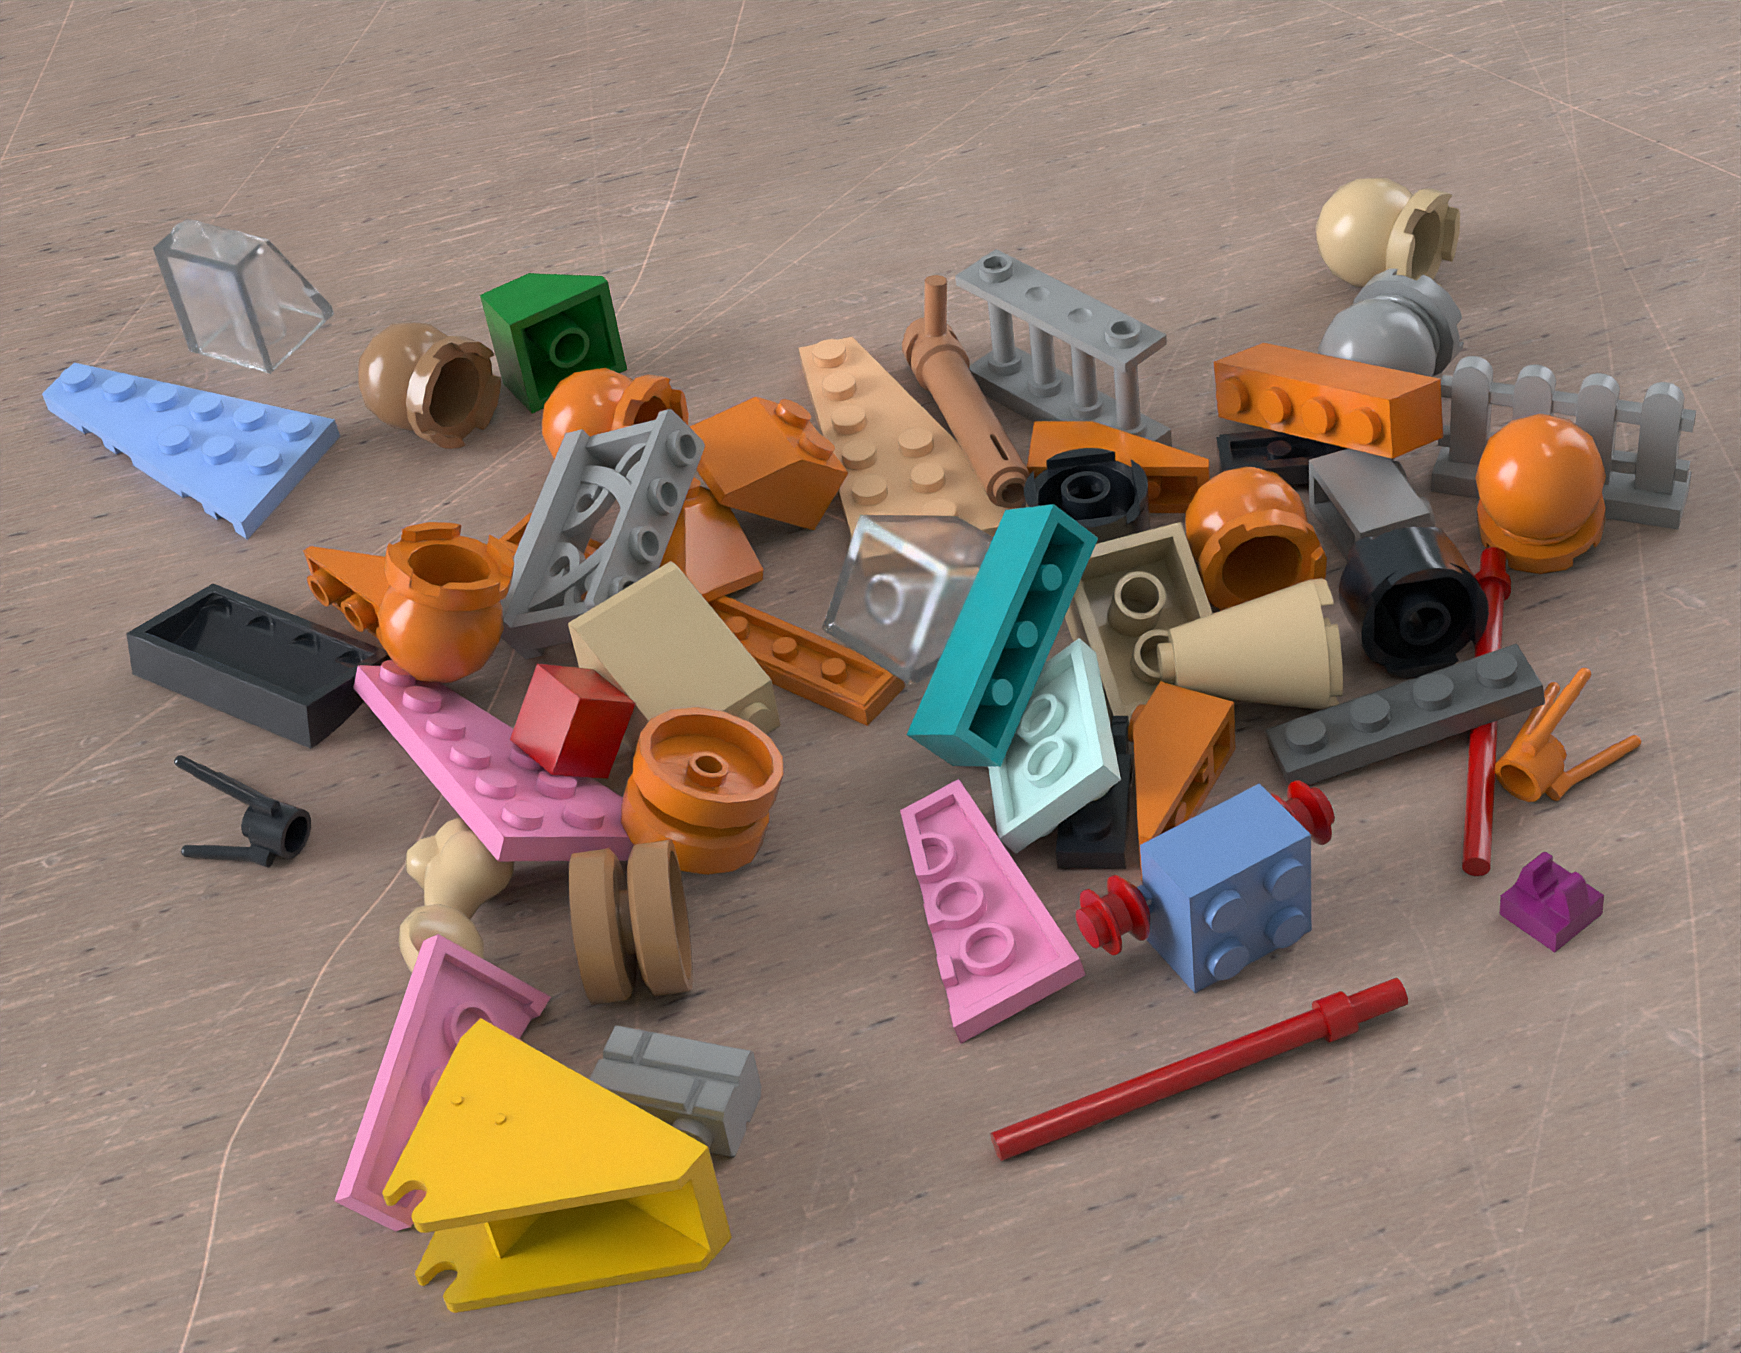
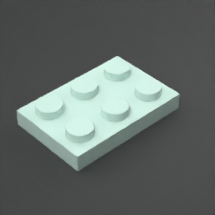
[988,638,1121,854]

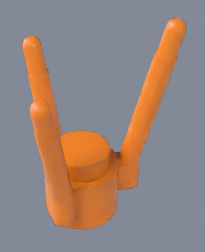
[1495,667,1641,802]

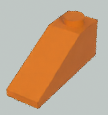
[1027,421,1210,513]
[1128,681,1236,882]

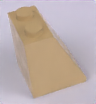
[568,561,781,752]

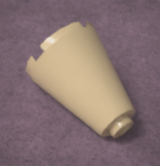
[1157,578,1343,710]

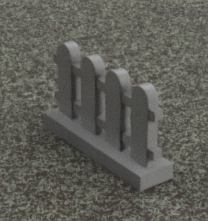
[1431,356,1696,530]

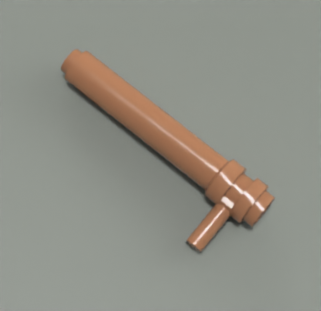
[902,275,1030,509]

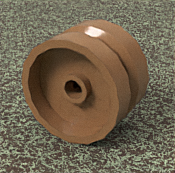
[569,839,693,1005]

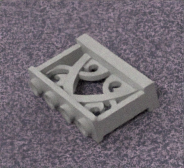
[500,409,705,659]

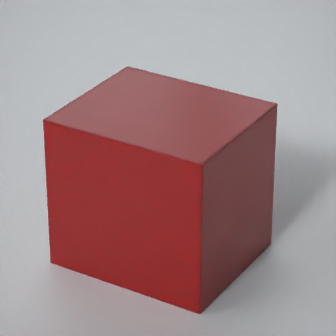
[510,664,636,779]

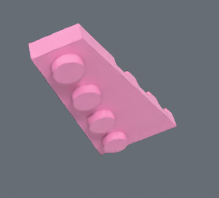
[900,779,1086,1044]
[334,934,551,1232]

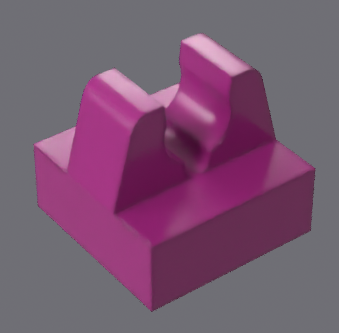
[1499,852,1604,953]

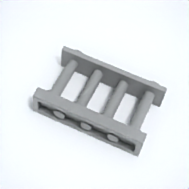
[955,249,1172,447]

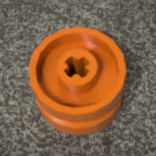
[621,707,784,875]

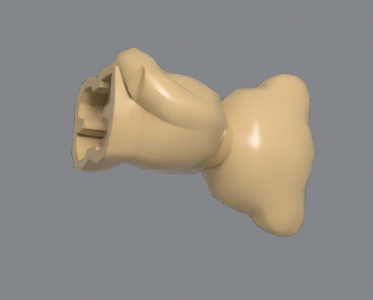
[398,818,514,973]

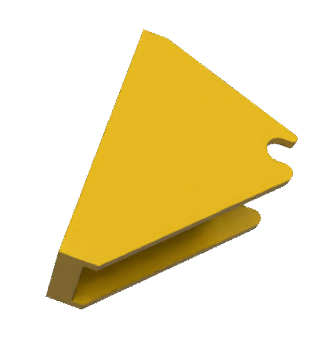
[382,1018,732,1313]

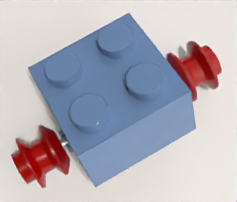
[1075,780,1335,993]

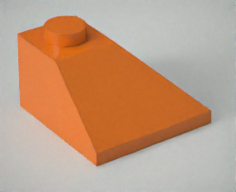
[608,477,764,602]

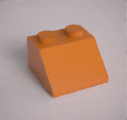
[690,396,848,530]

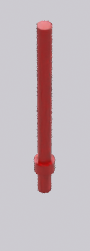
[990,978,1408,1161]

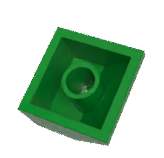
[480,273,627,414]

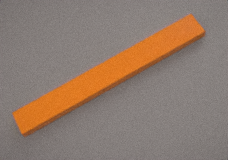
[499,513,905,726]

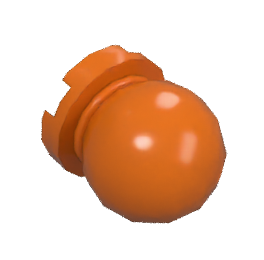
[542,368,689,460]
[1475,413,1606,574]
[1186,467,1327,611]
[378,522,515,683]

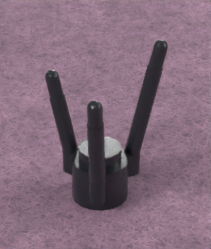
[174,755,311,868]

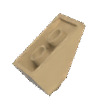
[1065,522,1234,723]

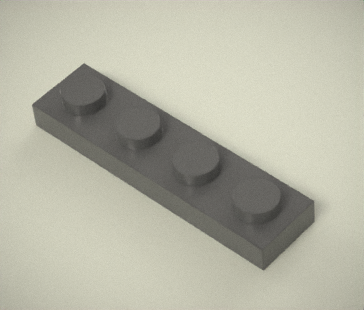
[1265,643,1545,785]

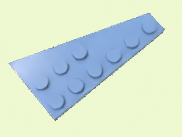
[42,363,340,540]

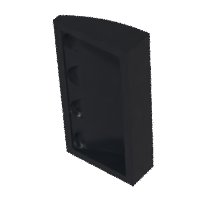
[126,583,392,749]

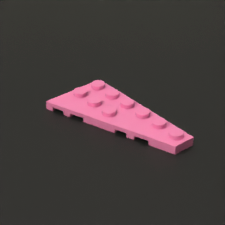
[353,660,634,862]

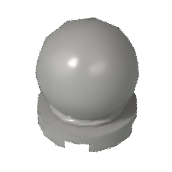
[1318,268,1464,377]

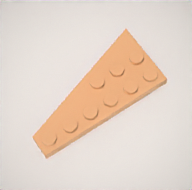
[798,337,1023,574]

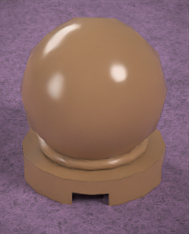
[358,322,501,449]

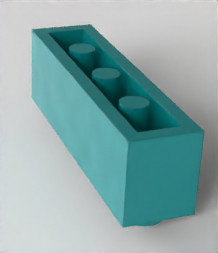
[906,504,1098,767]

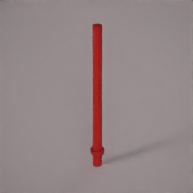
[1462,547,1511,876]

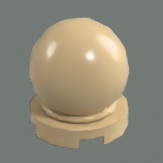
[1315,178,1460,287]

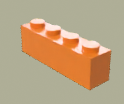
[1214,343,1443,459]

